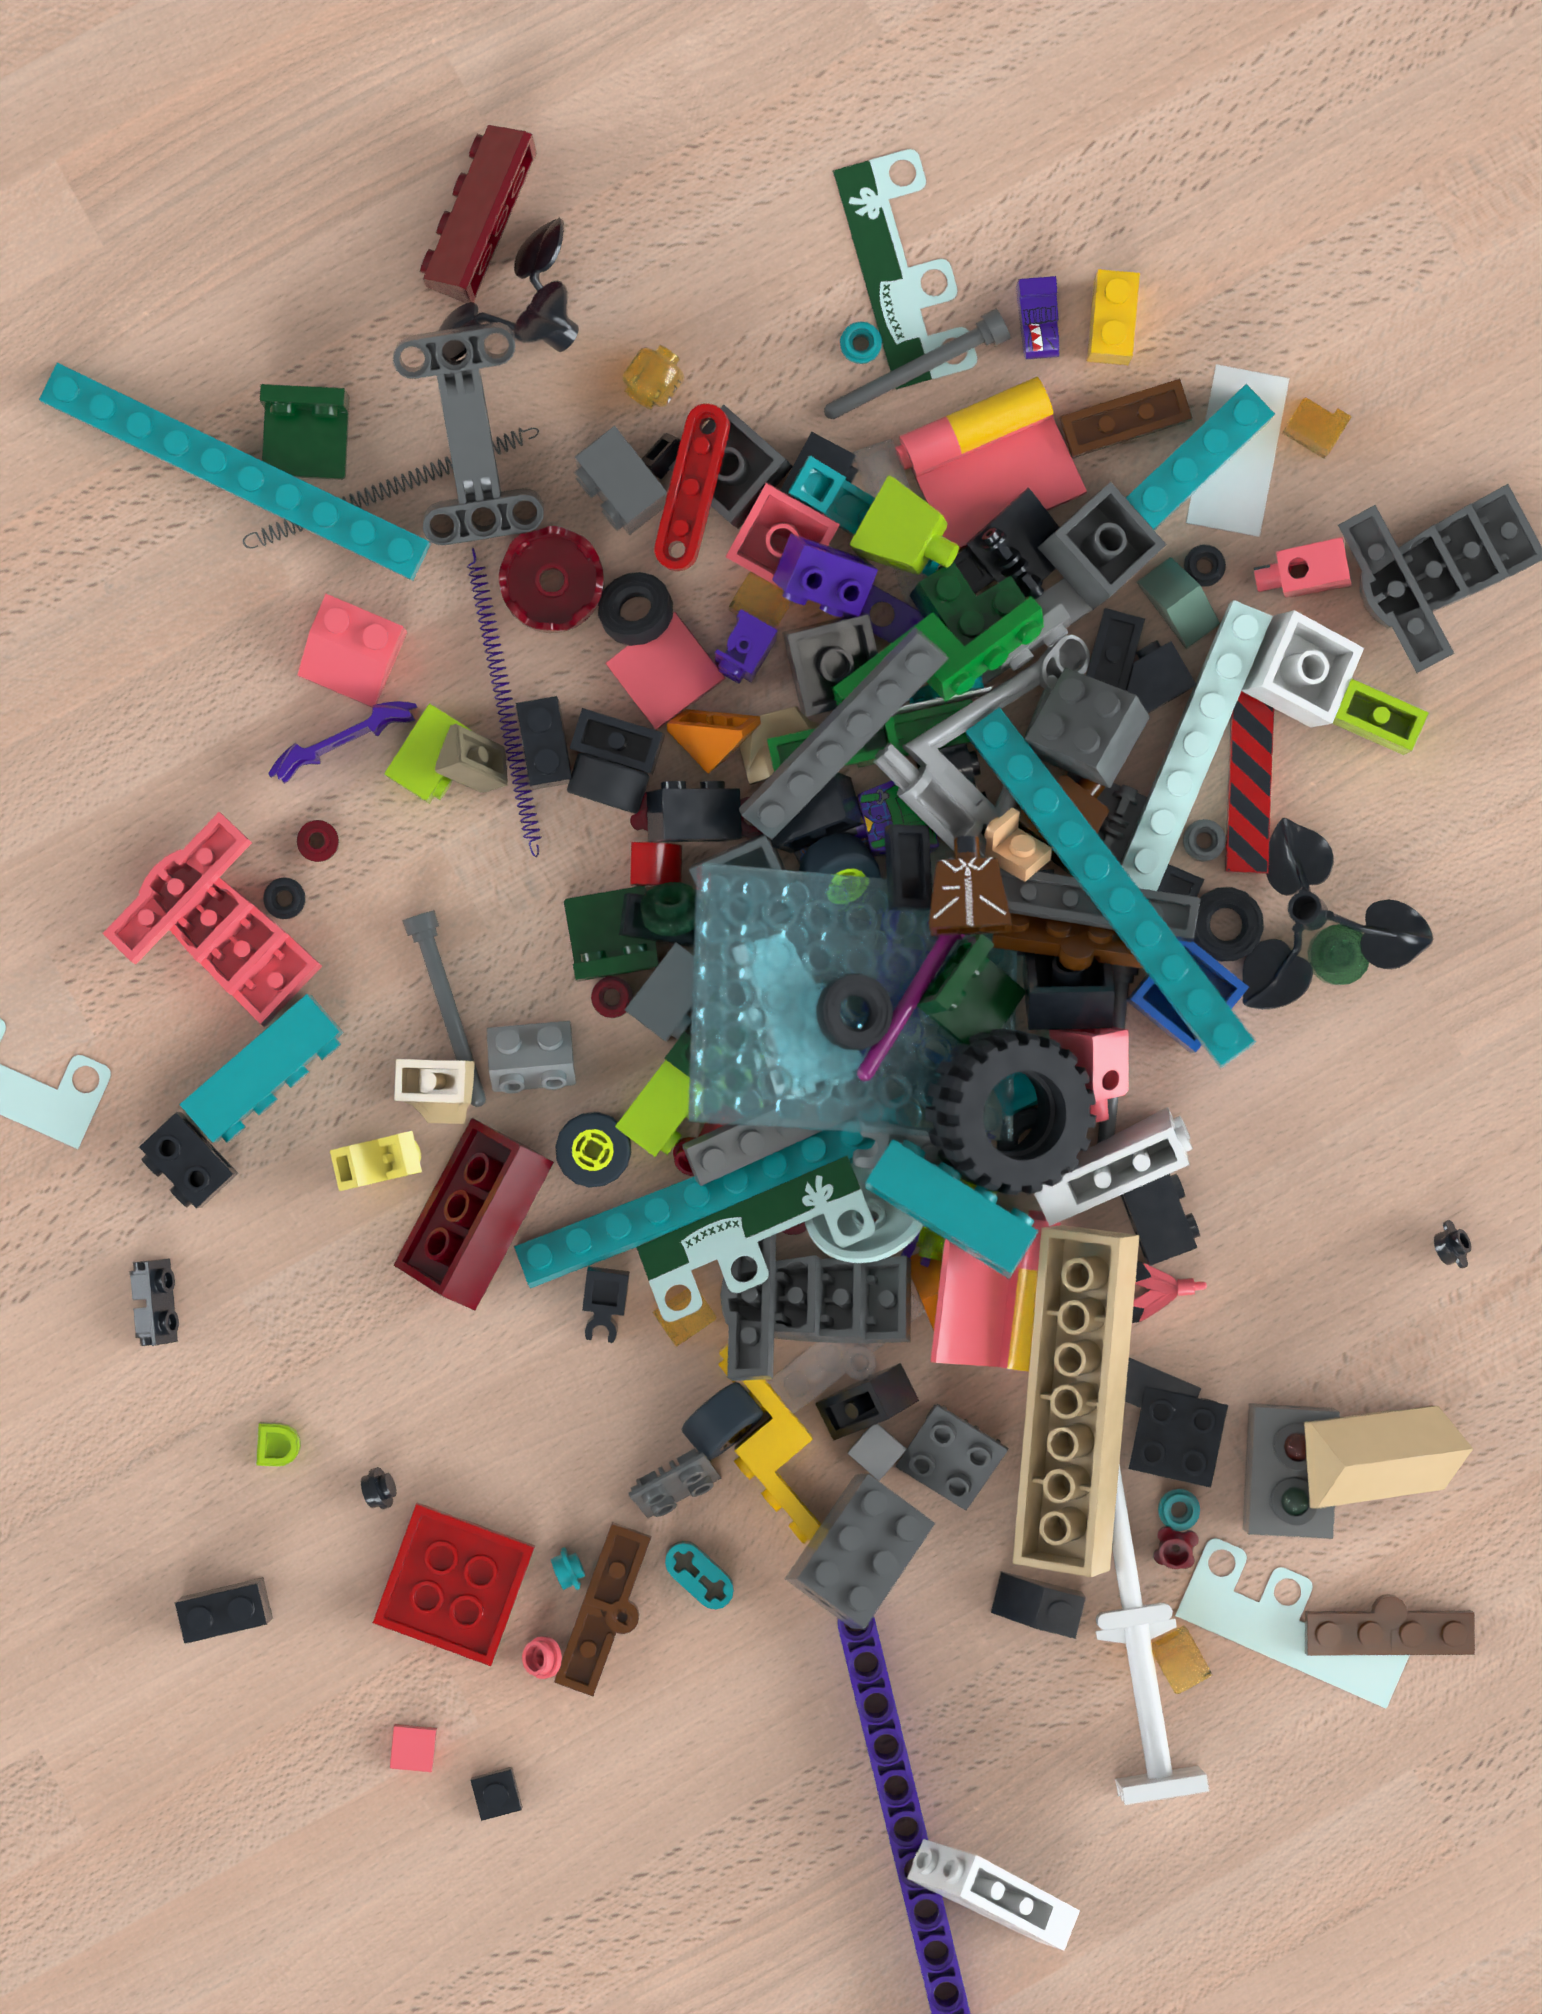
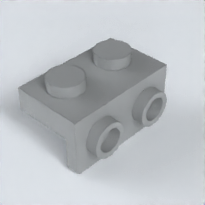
[487,1021,576,1093]

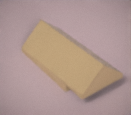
[1304,1406,1473,1508]

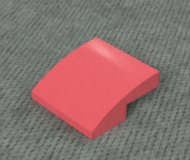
[605,612,726,730]

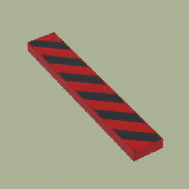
[1225,691,1274,874]

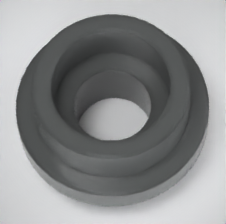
[1183,819,1225,861]

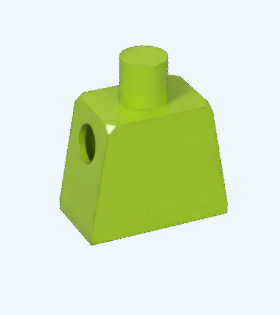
[849,475,959,575]

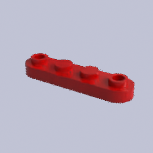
[654,403,730,571]

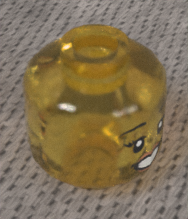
[622,345,684,410]

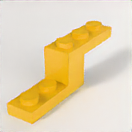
[718,1343,821,1544]

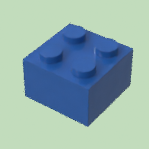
[1127,940,1249,1053]

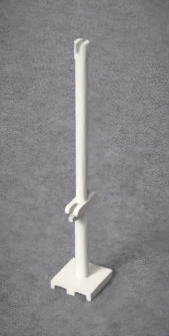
[1096,1464,1209,1805]

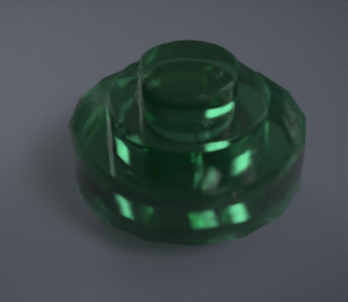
[640,882,703,936]
[1307,924,1369,986]

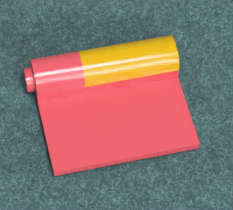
[895,376,1087,550]
[930,1210,1061,1372]

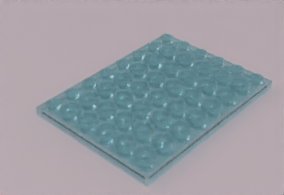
[688,863,1017,1142]

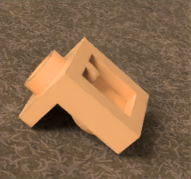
[985,807,1052,882]

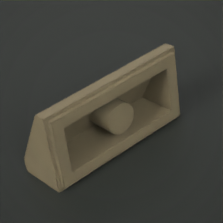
[435,724,508,793]

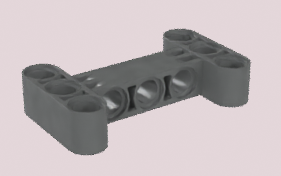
[393,322,544,545]

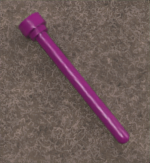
[857,934,970,1081]

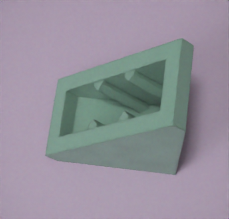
[1137,557,1220,649]

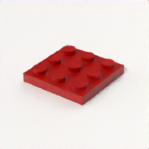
[373,1502,535,1666]

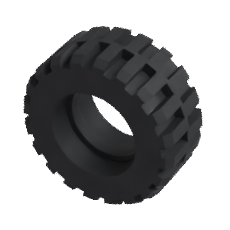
[925,1028,1096,1196]

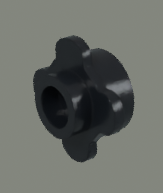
[1434,1220,1472,1269]

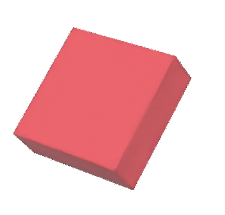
[390,1724,437,1772]

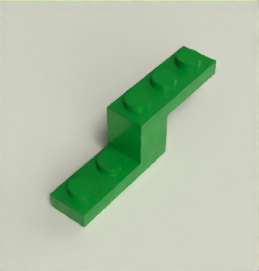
[833,597,1044,706]
[767,699,973,772]

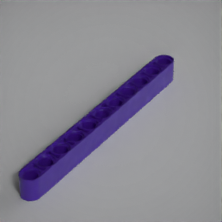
[837,1616,971,2014]

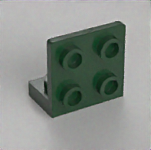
[260,384,350,480]
[564,886,659,982]
[917,934,1026,1045]

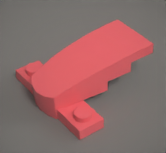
[102,812,322,1027]

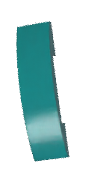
[788,456,947,577]

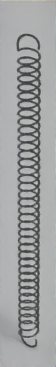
[243,428,539,549]

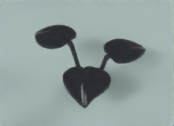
[438,217,579,361]
[1242,818,1434,1010]

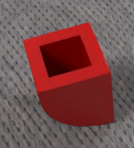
[630,842,682,887]

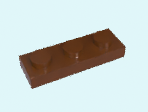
[1060,379,1193,458]

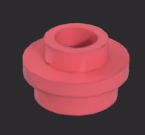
[522,1636,562,1679]

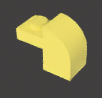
[330,1131,422,1191]

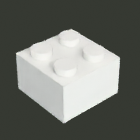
[1241,610,1364,728]

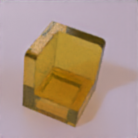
[1282,398,1352,459]
[729,572,792,629]
[652,1286,716,1347]
[1151,1626,1213,1694]

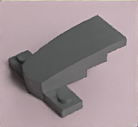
[1338,484,1542,673]
[720,1234,911,1381]

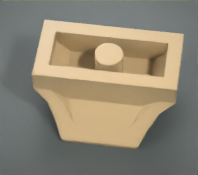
[739,706,820,785]
[395,1059,475,1124]

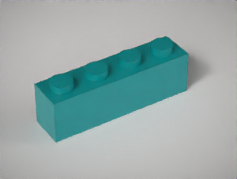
[1126,384,1275,531]
[179,994,344,1143]
[865,1139,1038,1279]

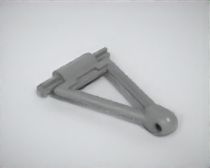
[873,635,1090,858]

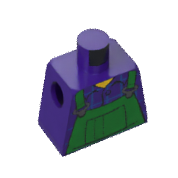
[840,780,939,856]

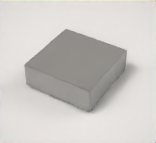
[847,1424,907,1481]

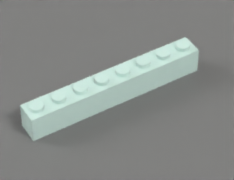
[1120,600,1273,891]

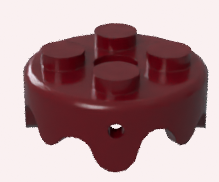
[499,526,604,633]

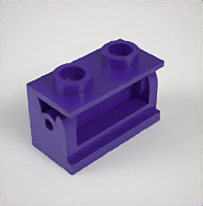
[715,609,777,684]

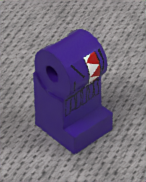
[1016,276,1059,360]

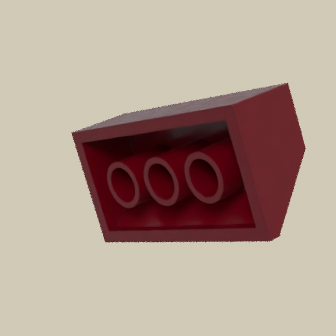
[420,125,537,303]
[393,1118,554,1311]

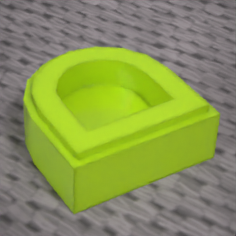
[256,1422,301,1467]

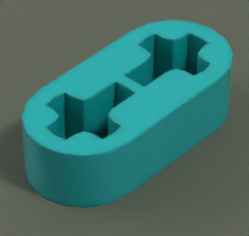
[665,1541,734,1610]

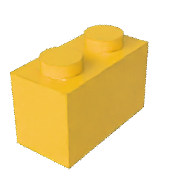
[1087,269,1140,365]

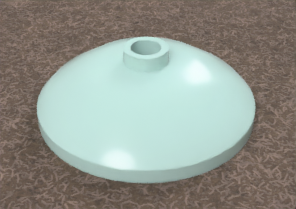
[805,1163,923,1263]

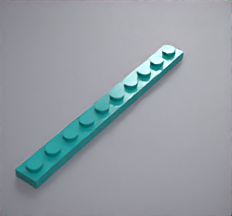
[39,363,431,581]
[965,707,1256,1069]
[514,1094,918,1289]

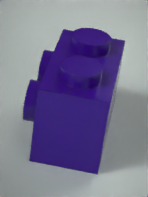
[772,534,878,618]

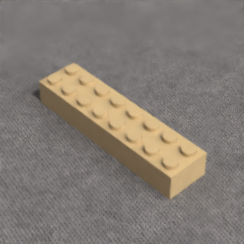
[1013,1225,1139,1577]

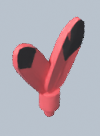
[1132,1261,1207,1323]

